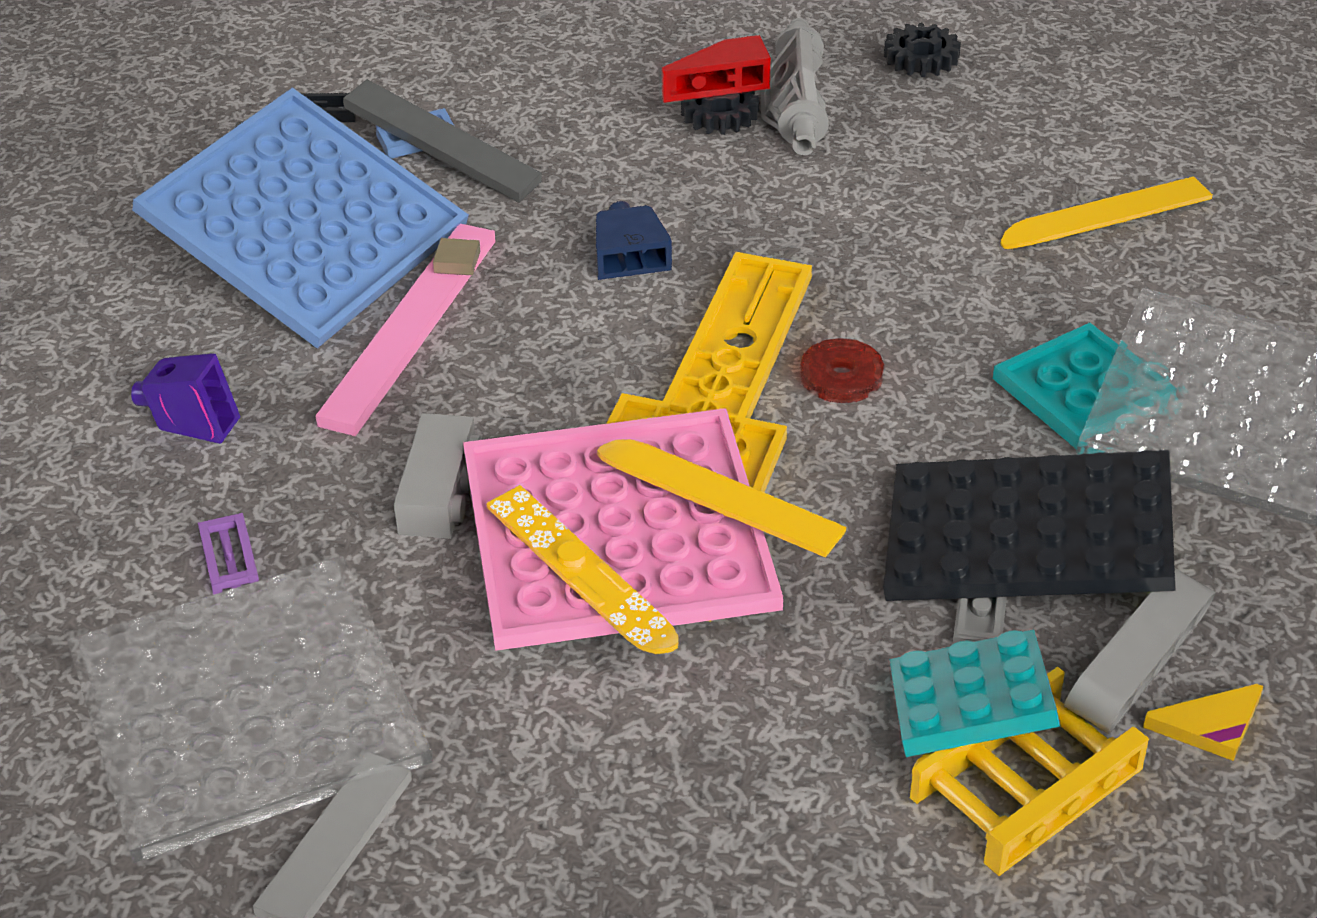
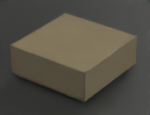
[433,238,481,276]

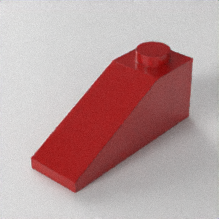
[662,35,771,103]

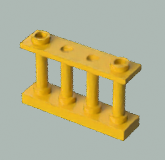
[910,667,1149,876]

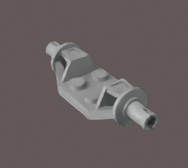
[760,18,829,155]

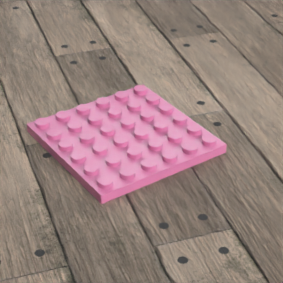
[463,408,783,651]

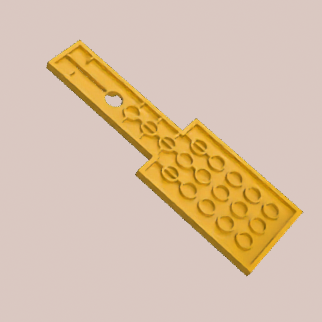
[606,252,812,622]

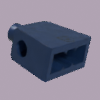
[596,201,672,280]

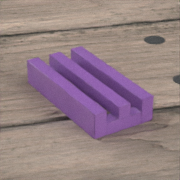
[198,513,260,596]

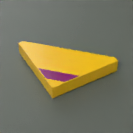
[1143,684,1264,761]

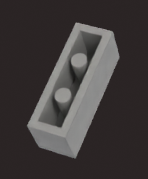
[394,413,482,539]

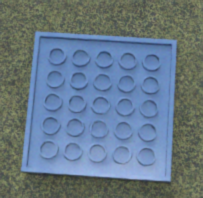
[132,88,469,348]

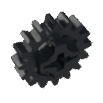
[884,23,961,77]
[681,91,759,135]

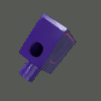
[131,353,241,444]

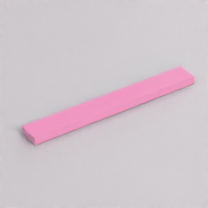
[316,224,495,436]

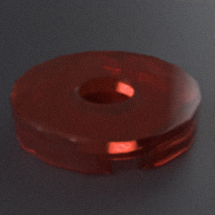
[800,338,884,403]

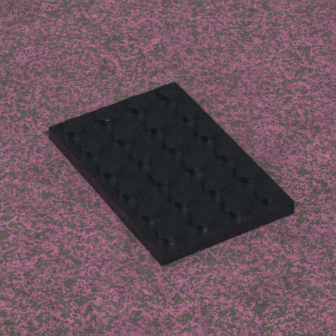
[883,450,1176,601]

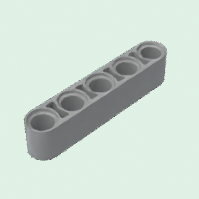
[1064,568,1216,734]

